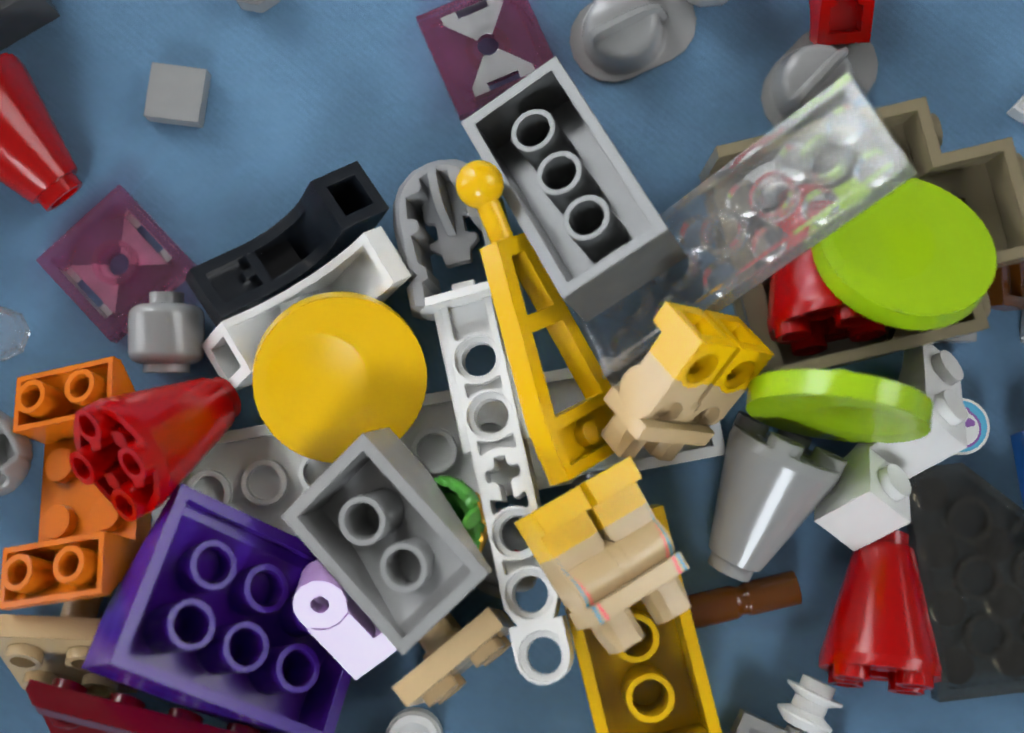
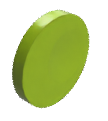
[811,174,997,330]
[746,369,933,443]

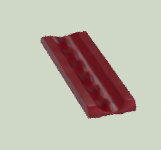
[25,678,261,733]

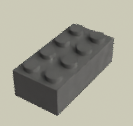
[461,56,687,323]

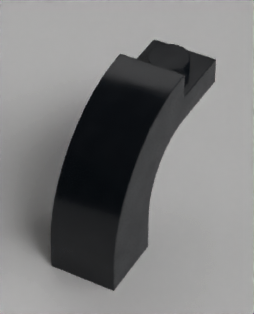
[185,161,389,327]

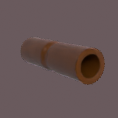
[687,570,802,629]

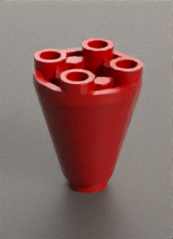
[0,52,83,212]
[767,185,886,356]
[69,377,241,522]
[818,530,942,696]

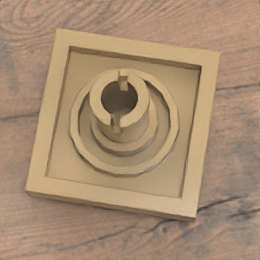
[0,596,138,698]

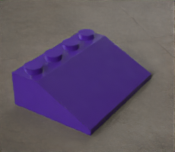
[81,483,352,733]

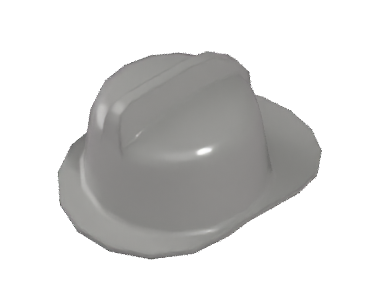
[569,0,697,83]
[761,30,878,131]

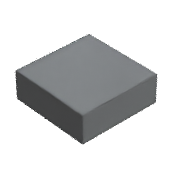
[143,62,211,128]

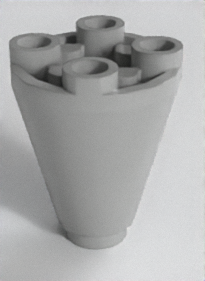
[707,411,847,582]

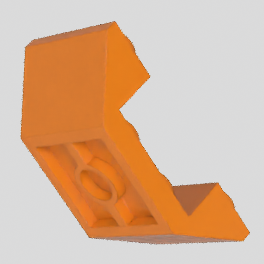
[0,356,152,611]

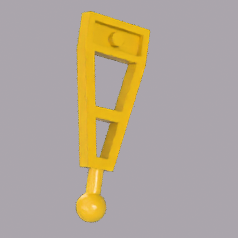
[456,160,615,486]

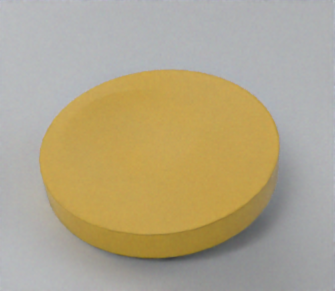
[252,291,427,463]

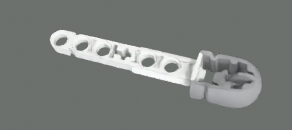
[393,159,574,685]

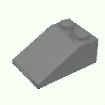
[281,427,492,656]

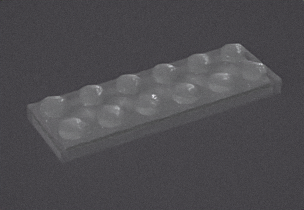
[573,72,918,384]

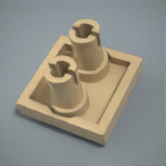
[392,607,515,708]

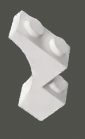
[201,226,411,391]
[814,344,968,551]

